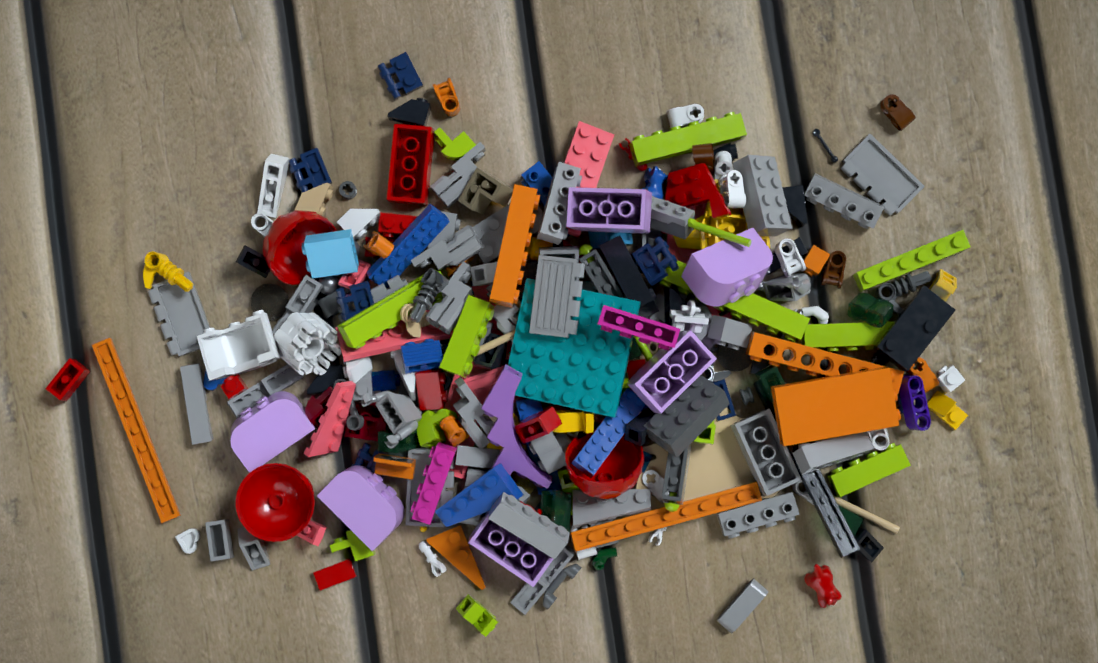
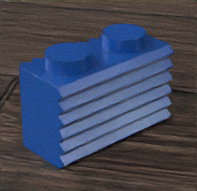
[401,339,443,374]

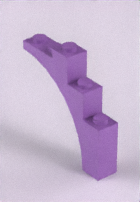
[481,364,552,489]

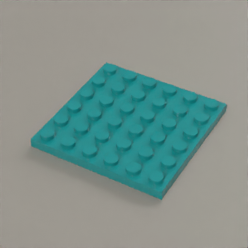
[508,278,641,418]

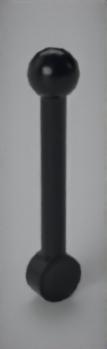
[812,129,838,163]

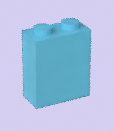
[302,229,359,278]

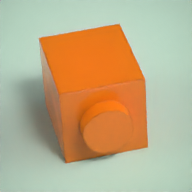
[802,245,830,277]

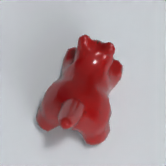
[804,564,842,608]

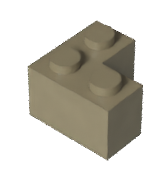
[458,168,513,214]

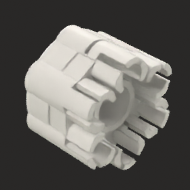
[274,312,341,375]

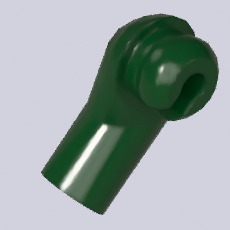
[592,547,618,570]

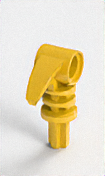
[143,251,194,292]

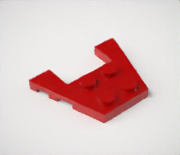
[661,163,731,234]

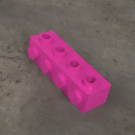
[597,305,680,351]
[410,442,457,525]

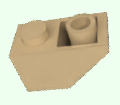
[295,183,334,217]

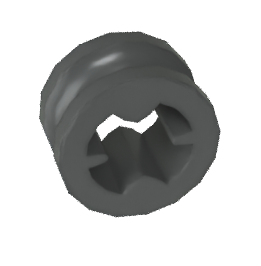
[339,181,357,200]
[739,386,754,405]

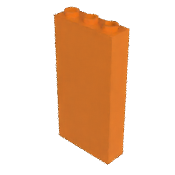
[771,367,901,446]

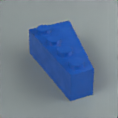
[435,463,524,527]

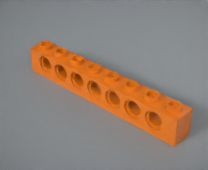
[746,332,904,394]

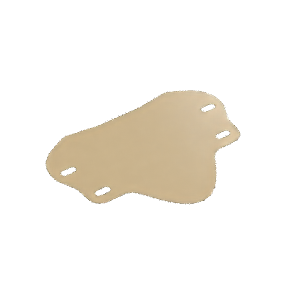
[636,407,780,525]

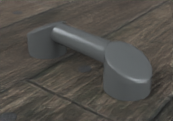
[333,379,364,430]
[543,564,582,610]

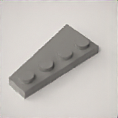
[572,489,651,529]

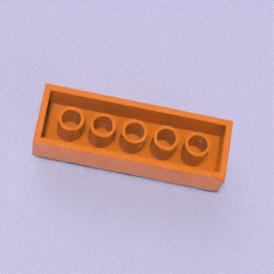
[490,184,540,308]

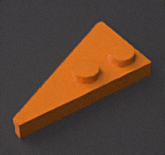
[426,525,486,590]

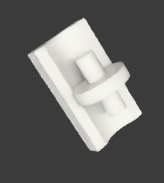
[669,300,709,333]

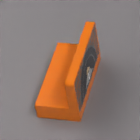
[373,453,416,480]

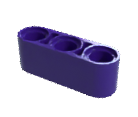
[899,376,931,431]

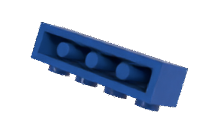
[520,161,570,237]

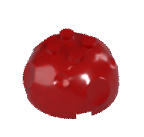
[263,210,336,285]
[565,429,644,499]
[236,463,315,542]

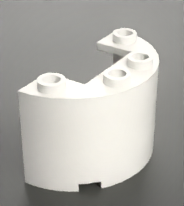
[197,310,280,380]

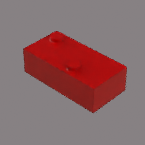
[387,124,435,206]

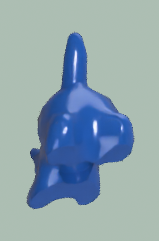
[642,166,668,200]

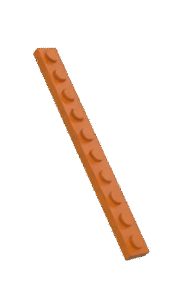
[92,338,181,523]
[570,482,762,552]

